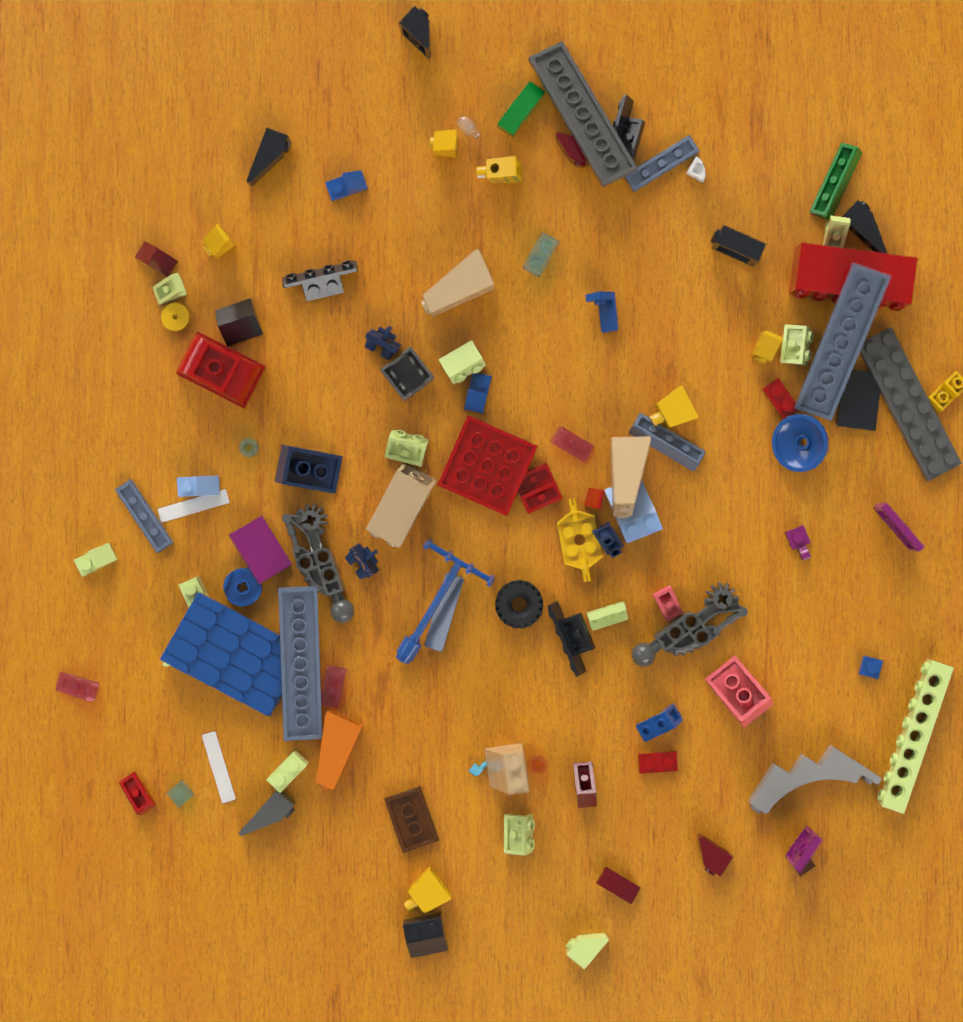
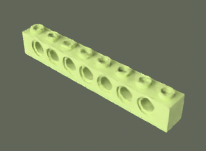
[877,659,954,814]

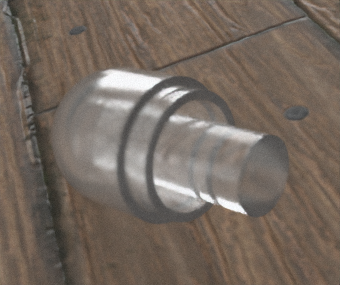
[457,116,481,139]

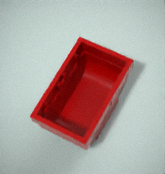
[176,331,266,409]

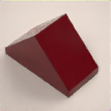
[135,241,178,277]

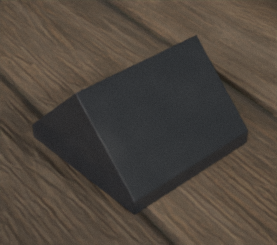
[215,298,263,347]

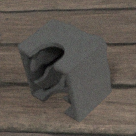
[380,346,435,402]

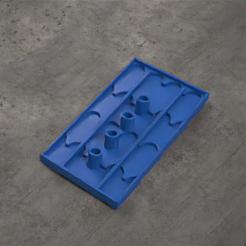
[159,592,282,717]

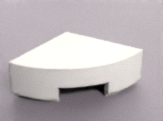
[686,156,706,183]

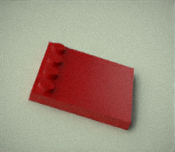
[437,415,538,516]

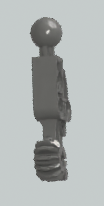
[282,504,355,623]
[631,582,748,667]

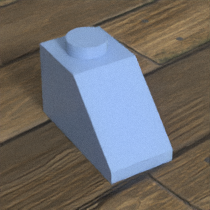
[177,476,220,497]

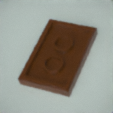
[384,785,439,853]

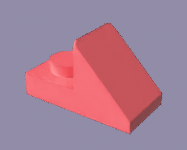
[652,585,683,622]

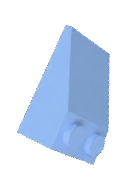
[604,479,663,543]

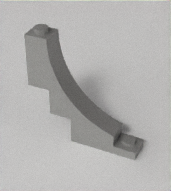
[748,745,882,814]

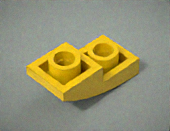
[928,371,963,413]

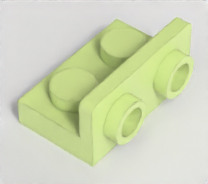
[780,324,814,366]
[385,430,429,467]
[586,601,628,631]
[504,814,535,856]

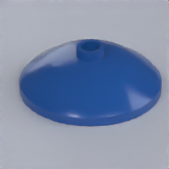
[772,414,829,472]

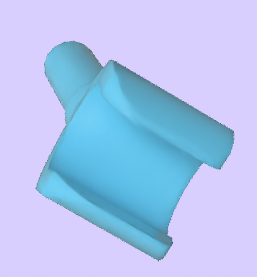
[469,761,487,776]

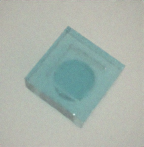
[167,780,195,808]

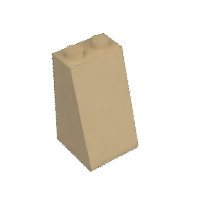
[421,249,495,317]
[610,436,651,519]
[366,463,437,548]
[484,743,529,794]

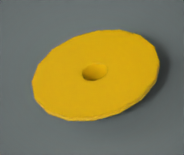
[161,303,190,331]

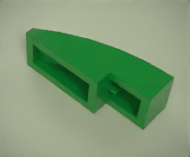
[497,82,546,138]

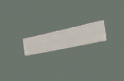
[157,489,230,523]
[202,731,236,803]

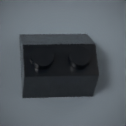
[399,6,431,59]
[403,912,449,958]

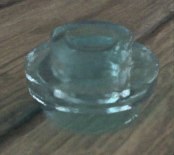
[239,438,259,457]

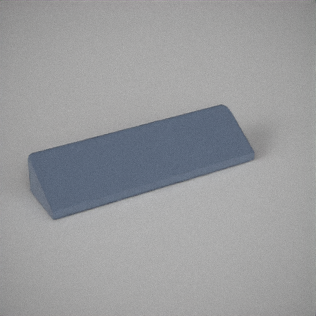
[629,413,706,471]
[424,573,464,652]

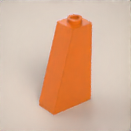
[316,710,363,791]

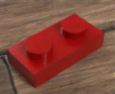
[762,378,798,419]
[638,751,678,774]

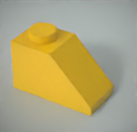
[429,130,458,157]
[202,224,235,258]
[751,330,783,364]

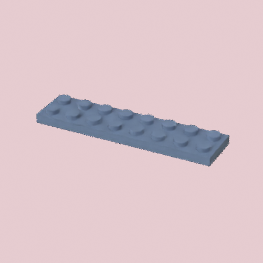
[795,263,891,420]
[278,586,322,741]

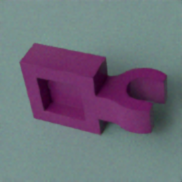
[785,525,811,560]

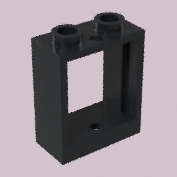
[710,225,766,267]

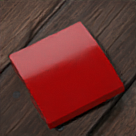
[518,462,563,514]

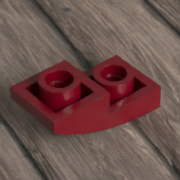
[596,866,641,904]

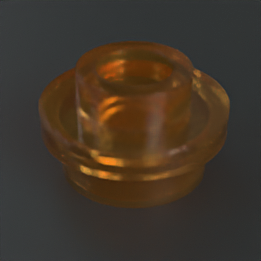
[528,755,547,774]

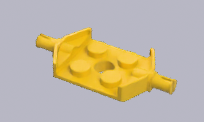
[557,498,603,582]

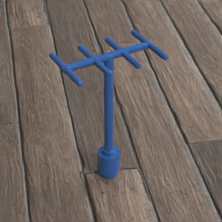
[396,539,495,664]

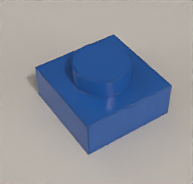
[858,655,883,679]

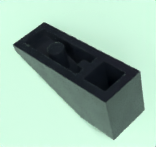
[246,127,292,186]
[842,200,887,254]

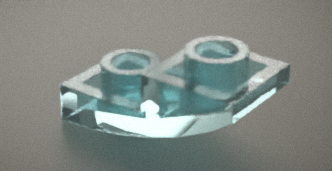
[523,232,559,277]

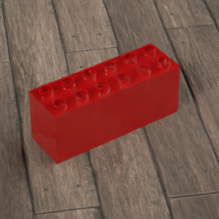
[789,242,918,311]

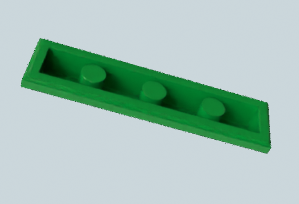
[809,143,862,221]

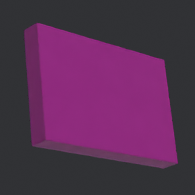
[873,503,925,552]
[229,516,292,584]
[785,826,823,872]

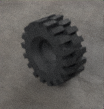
[495,580,543,629]

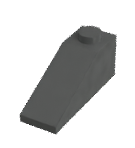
[238,790,296,836]

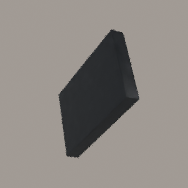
[836,370,880,431]

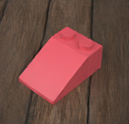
[705,656,774,728]

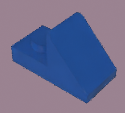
[325,170,368,202]
[464,373,492,414]

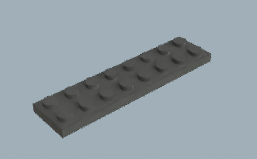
[528,41,637,187]
[860,327,962,482]

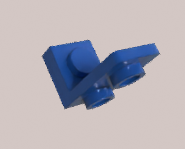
[585,291,618,333]
[636,703,683,742]

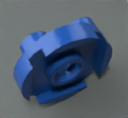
[223,568,263,606]

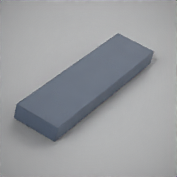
[624,135,699,192]
[115,479,174,553]

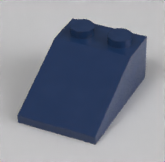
[274,444,343,493]

